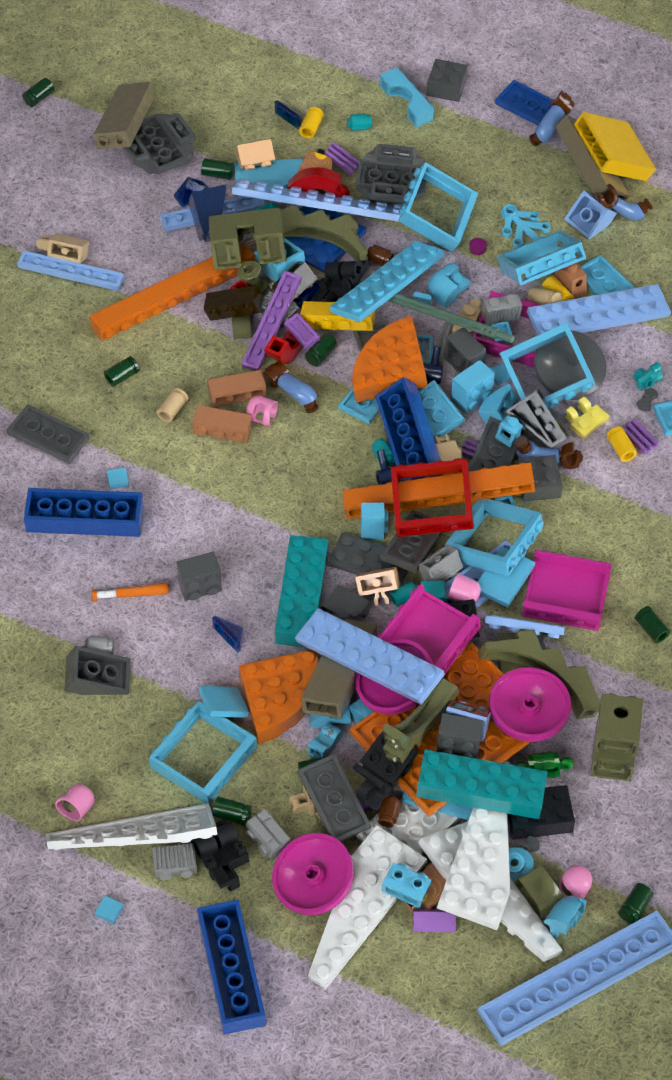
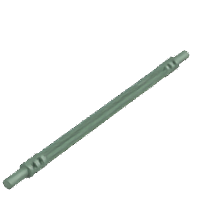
[357,280,515,343]

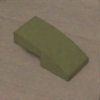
[232,315,252,339]

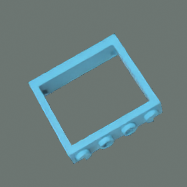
[398,162,478,252]
[496,230,586,285]
[500,322,595,408]
[444,498,544,576]
[149,701,257,804]

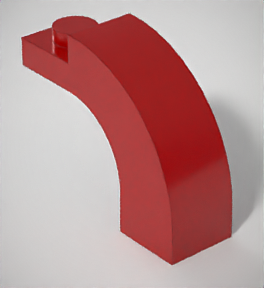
[287,167,350,198]
[264,331,303,364]

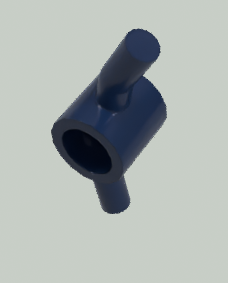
[424,346,443,384]
[376,449,399,485]

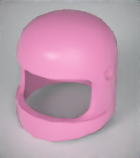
[246,396,278,427]
[447,573,481,603]
[55,784,95,821]
[558,865,593,899]

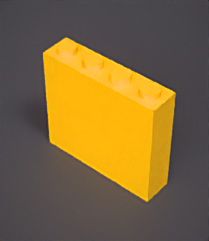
[574,112,656,181]

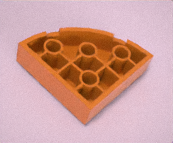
[352,316,428,403]
[239,649,318,744]

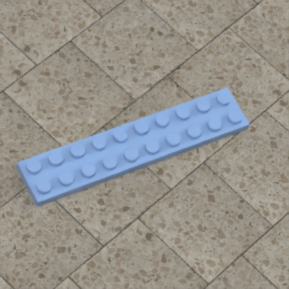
[232,178,402,222]
[477,911,672,1047]

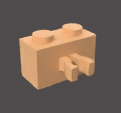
[236,139,275,171]
[355,567,400,606]

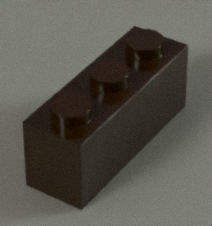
[203,285,263,321]

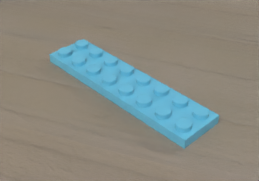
[330,241,444,323]

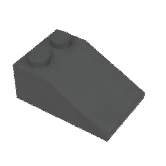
[64,646,131,695]

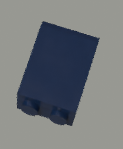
[188,184,226,242]

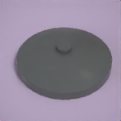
[534,330,606,400]

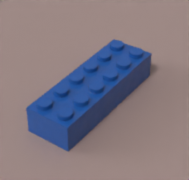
[375,377,441,482]
[24,488,144,537]
[197,899,266,1035]

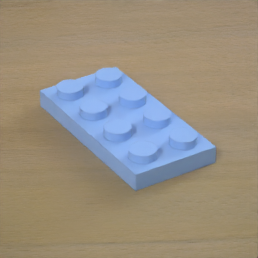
[485,614,565,638]

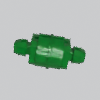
[515,751,573,780]

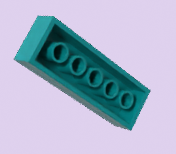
[275,535,328,648]
[416,749,548,819]

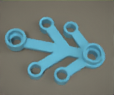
[501,204,551,248]

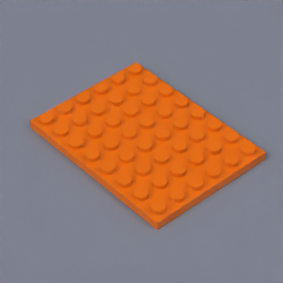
[349,642,531,817]

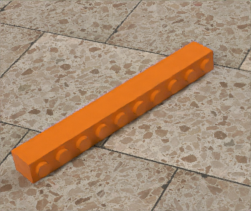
[90,242,255,341]
[342,463,535,519]

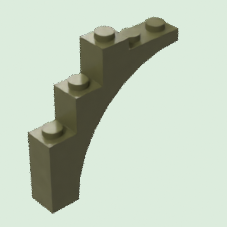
[280,205,368,261]
[478,629,600,719]
[382,678,460,763]

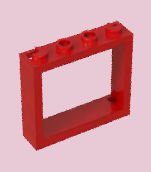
[391,458,474,537]

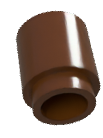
[366,244,394,266]
[377,795,402,828]

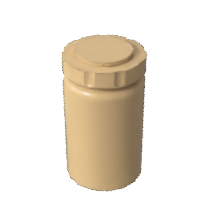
[527,286,562,305]
[156,388,189,423]

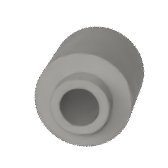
[85,636,114,654]

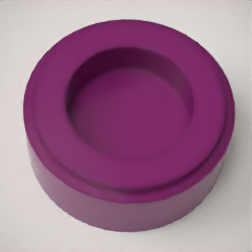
[469,238,487,255]

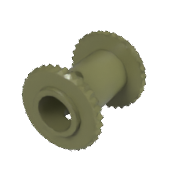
[237,261,268,294]

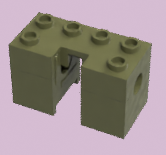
[209,207,286,270]
[590,693,643,782]

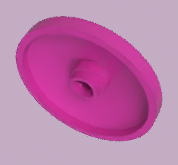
[355,639,433,715]
[489,667,571,742]
[272,833,354,916]

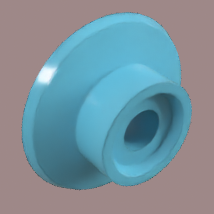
[509,847,534,883]

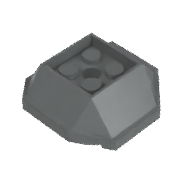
[122,114,196,175]
[355,144,427,205]

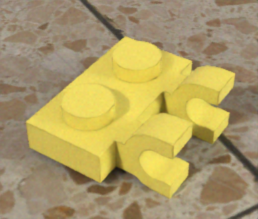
[564,396,610,439]

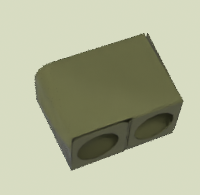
[515,866,564,920]

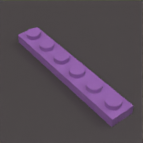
[241,271,302,371]

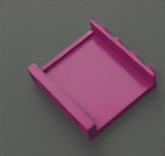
[522,550,612,631]
[377,584,481,678]

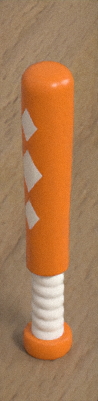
[91,582,170,601]

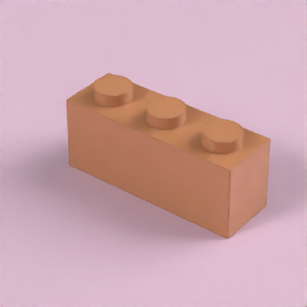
[207,370,266,407]
[192,405,252,443]

